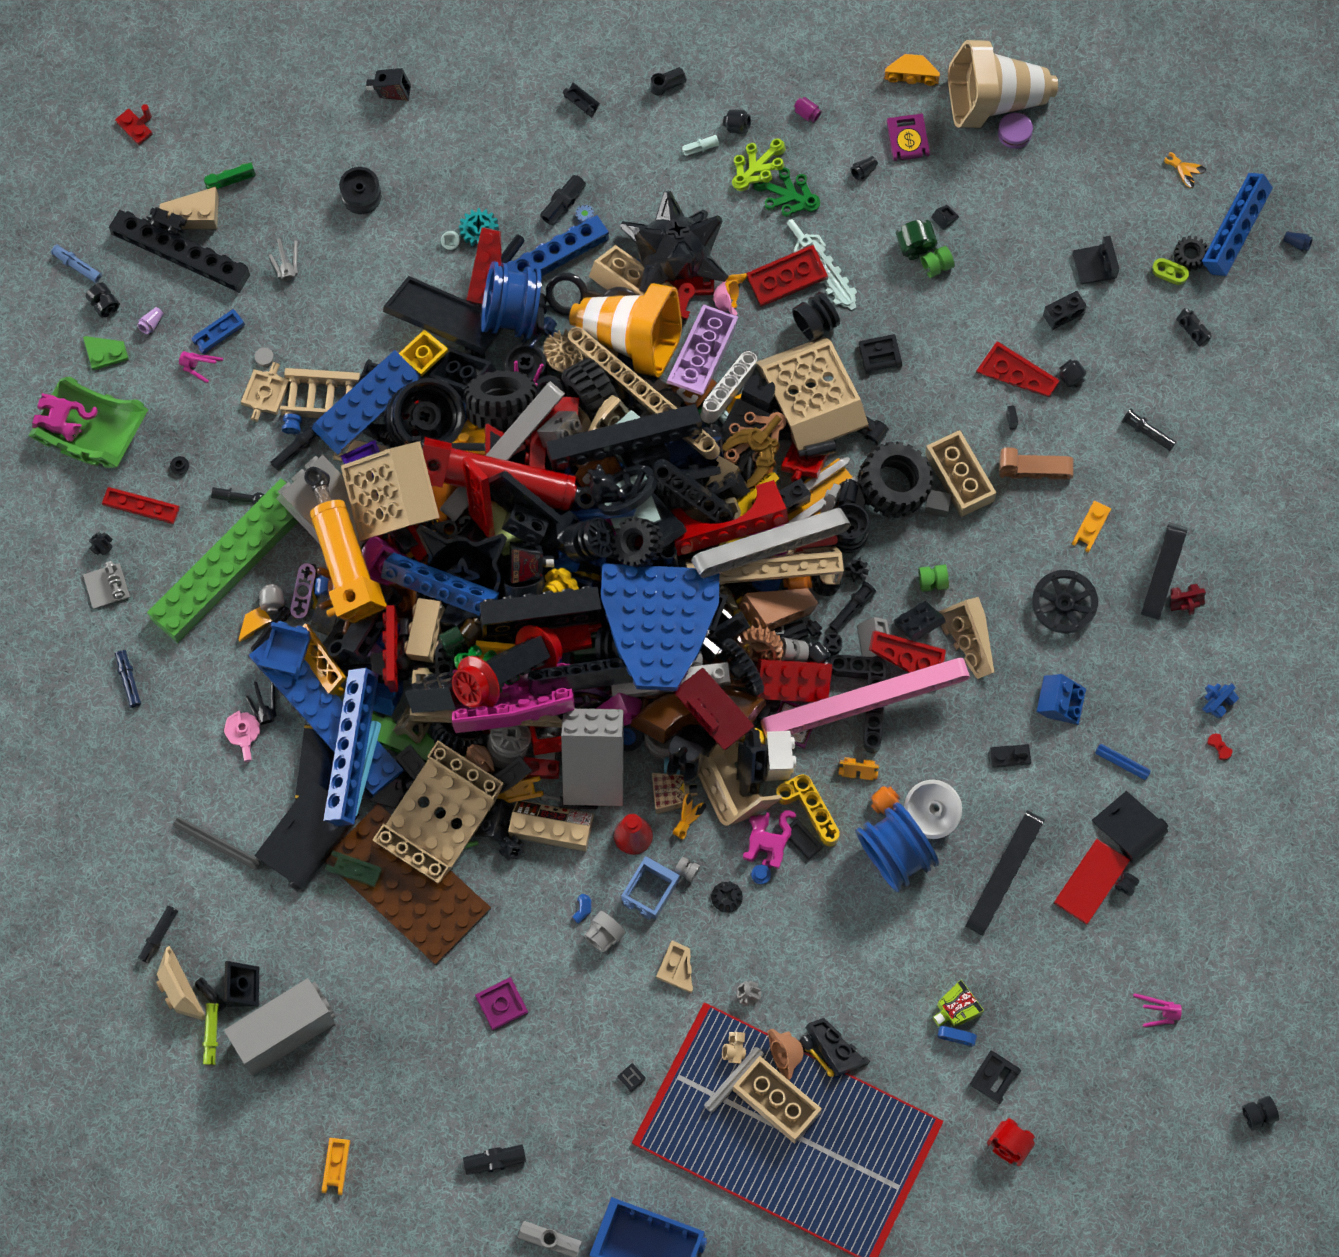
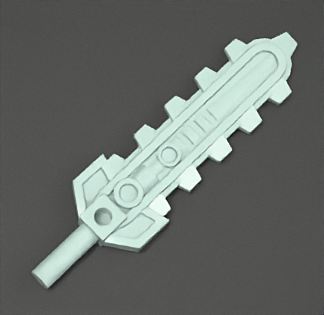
[787,219,857,310]

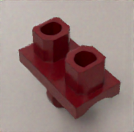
[1170,583,1206,615]

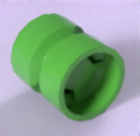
[921,246,955,278]
[918,564,949,592]

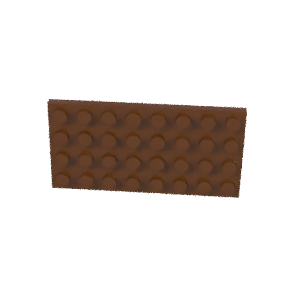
[325,804,491,965]

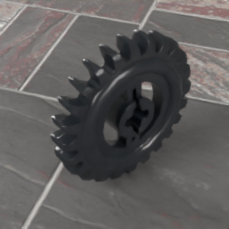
[721,638,764,696]

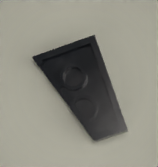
[805,1018,870,1077]

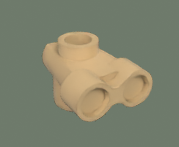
[722,1032,746,1063]

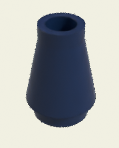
[1283,231,1313,252]

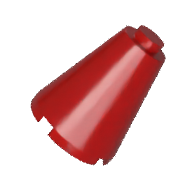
[614,814,653,855]

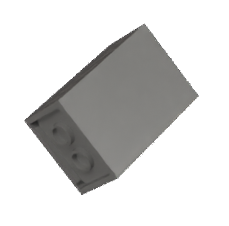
[276,455,366,547]
[561,708,624,806]
[224,978,336,1076]

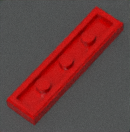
[102,487,180,524]

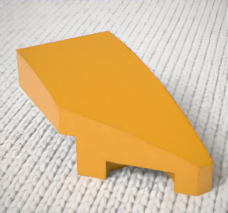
[238,607,272,642]

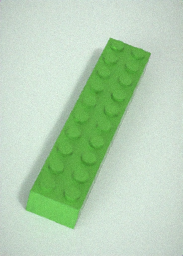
[147,479,298,643]

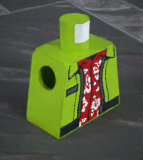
[933,980,984,1028]

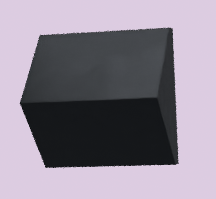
[224,961,260,1007]

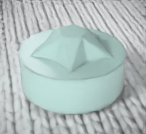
[441,231,460,250]

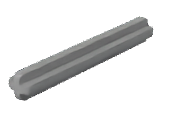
[704,1047,764,1112]

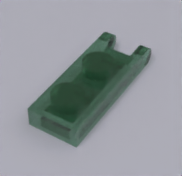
[325,851,382,888]

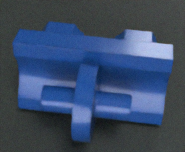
[1202,683,1239,718]

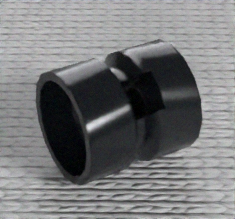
[85,282,120,318]
[1242,1096,1279,1131]

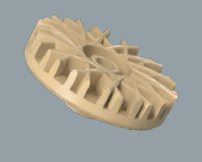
[543,329,595,373]

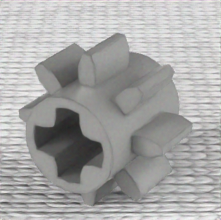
[736,980,761,1006]

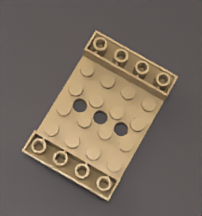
[756,337,869,450]
[341,441,439,542]
[373,741,504,884]

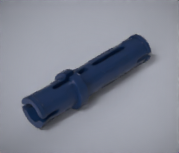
[115,650,141,708]

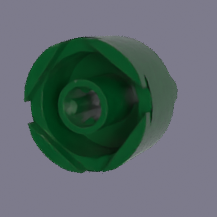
[896,220,938,260]

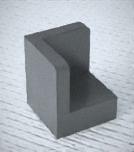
[925,490,952,518]

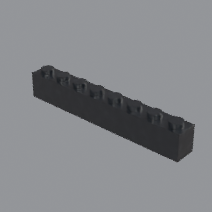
[546,404,702,471]

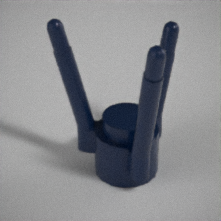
[521,316,557,348]

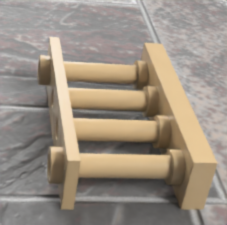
[280,368,360,418]

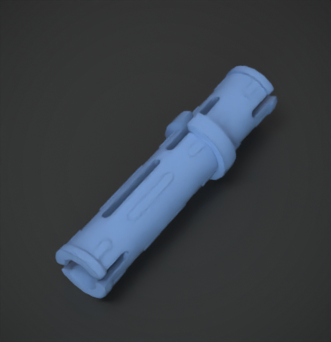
[51,244,102,283]

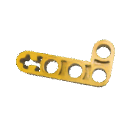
[776,774,840,847]

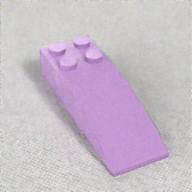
[667,304,738,395]

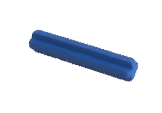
[1095,744,1151,780]

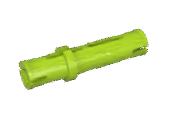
[202,1003,219,1065]

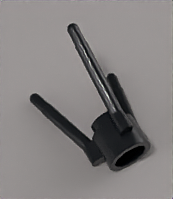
[245,681,277,725]

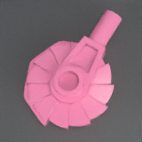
[224,711,260,762]

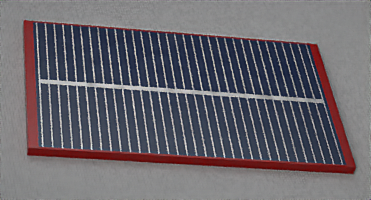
[632,1002,944,1257]

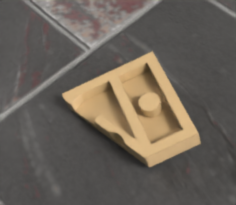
[656,940,693,993]

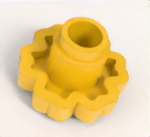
[543,568,579,593]

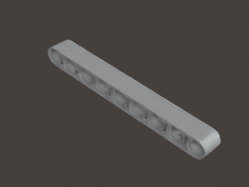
[440,381,565,522]
[691,508,851,578]

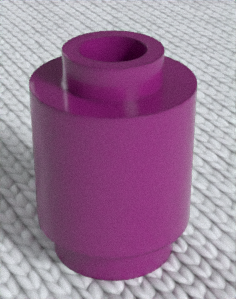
[794,97,822,123]

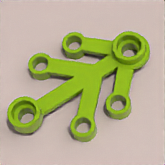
[732,139,786,191]

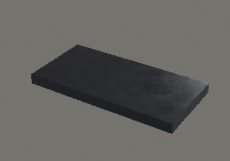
[383,276,503,354]

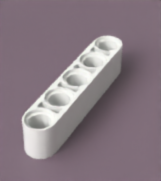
[700,351,757,423]

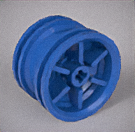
[481,261,541,339]
[855,802,939,892]

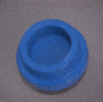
[751,865,771,884]

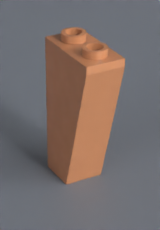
[738,588,818,631]

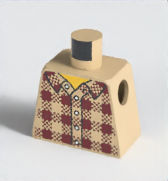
[652,773,698,814]

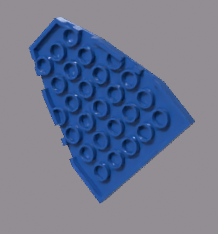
[601,564,720,691]

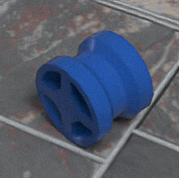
[282,414,302,434]

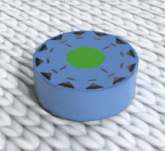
[576,205,594,223]

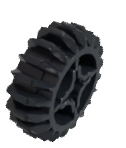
[432,722,485,758]

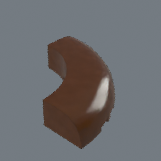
[630,686,766,744]

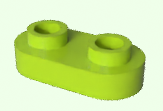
[1152,258,1189,285]

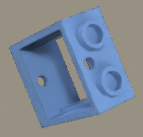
[621,856,680,920]

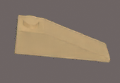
[576,395,630,469]
[938,597,994,679]

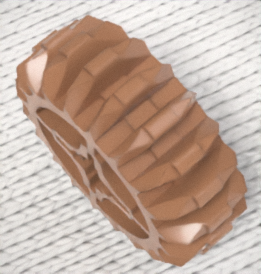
[733,625,784,668]

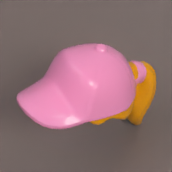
[713,273,747,316]

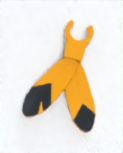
[1164,152,1206,188]
[673,793,706,840]

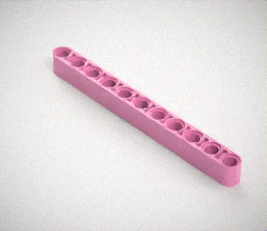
[760,658,970,736]

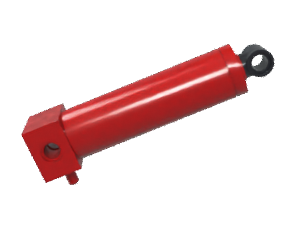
[422,437,595,511]

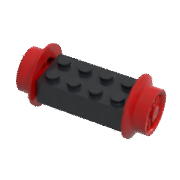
[452,625,562,708]

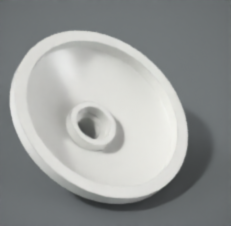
[904,780,962,839]

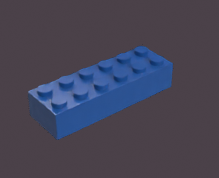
[312,350,421,455]

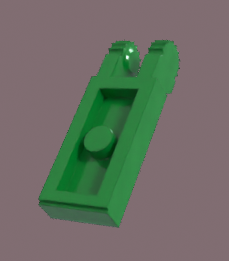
[204,162,256,189]

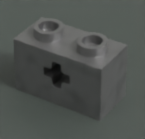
[537,411,582,448]

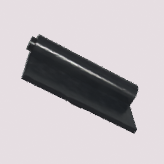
[254,780,359,892]

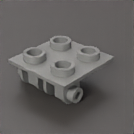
[83,561,130,609]

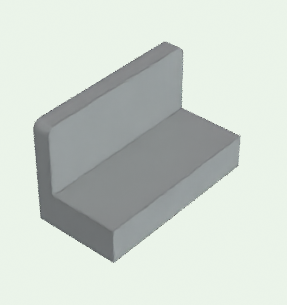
[857,617,889,657]

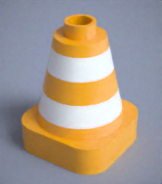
[569,283,682,377]

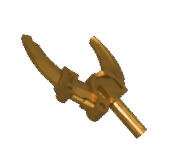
[723,415,782,489]

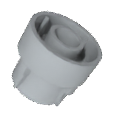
[584,911,626,953]

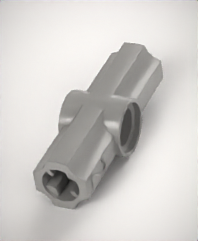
[518,1221,582,1257]

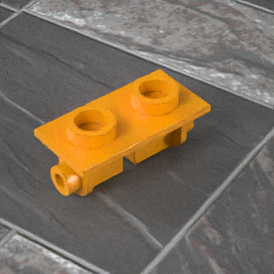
[838,757,879,781]

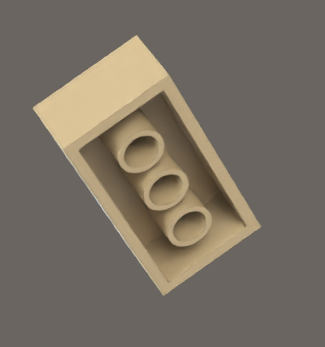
[925,430,996,517]
[733,1056,822,1144]

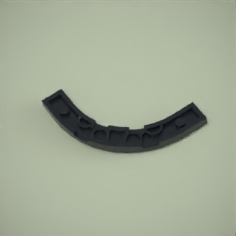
[395,744,533,795]

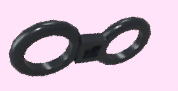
[546,272,636,315]

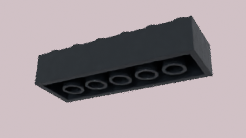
[480,586,601,638]

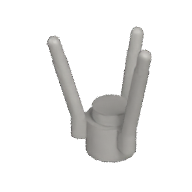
[269,238,298,281]

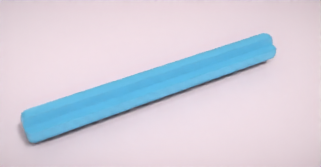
[356,721,381,816]

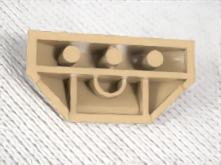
[157,946,205,1021]

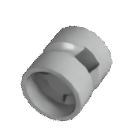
[780,637,809,662]

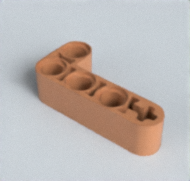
[999,448,1074,480]

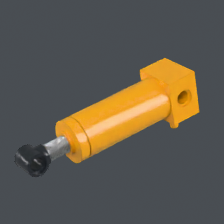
[304,466,387,623]

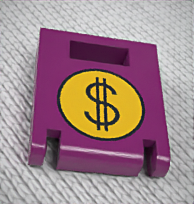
[886,113,930,161]

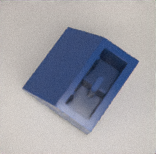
[1037,674,1086,725]

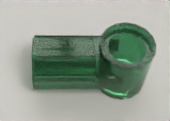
[439,626,464,658]

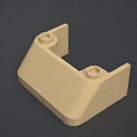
[698,735,782,826]

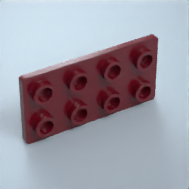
[673,668,754,750]

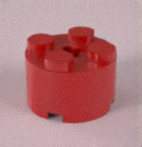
[987,1118,1035,1166]

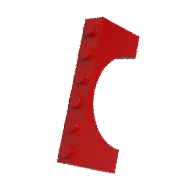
[671,480,789,556]

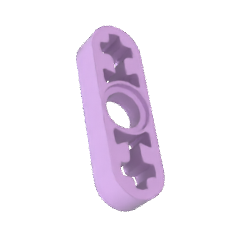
[290,563,316,618]

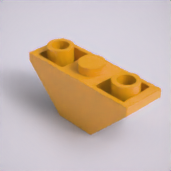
[884,54,940,86]

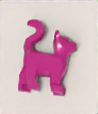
[32,393,98,442]
[743,810,796,869]

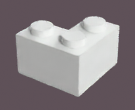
[765,731,796,781]

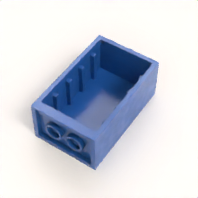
[589,1197,707,1257]

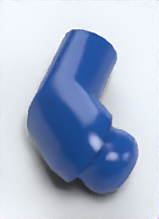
[572,894,592,924]

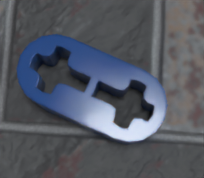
[937,1026,977,1046]

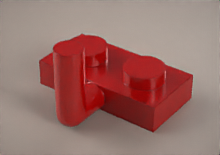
[115,104,153,145]

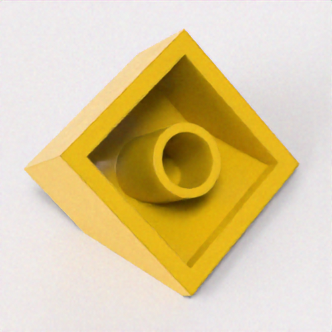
[399,330,449,376]

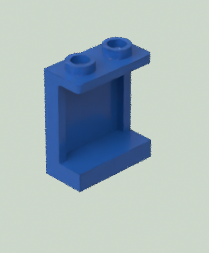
[258,621,311,680]

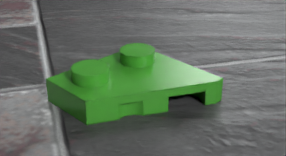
[83,336,129,370]

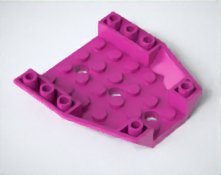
[452,663,574,733]

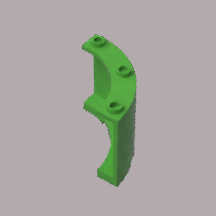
[28,377,149,468]

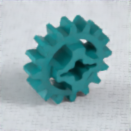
[459,208,499,247]

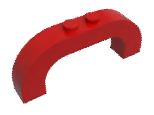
[524,397,579,511]

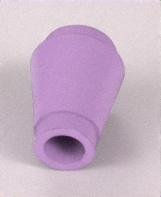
[137,307,164,334]

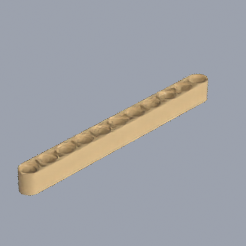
[568,327,720,460]

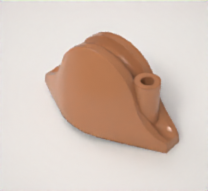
[465,744,495,773]
[767,1029,803,1080]

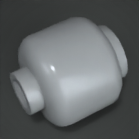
[259,584,285,614]

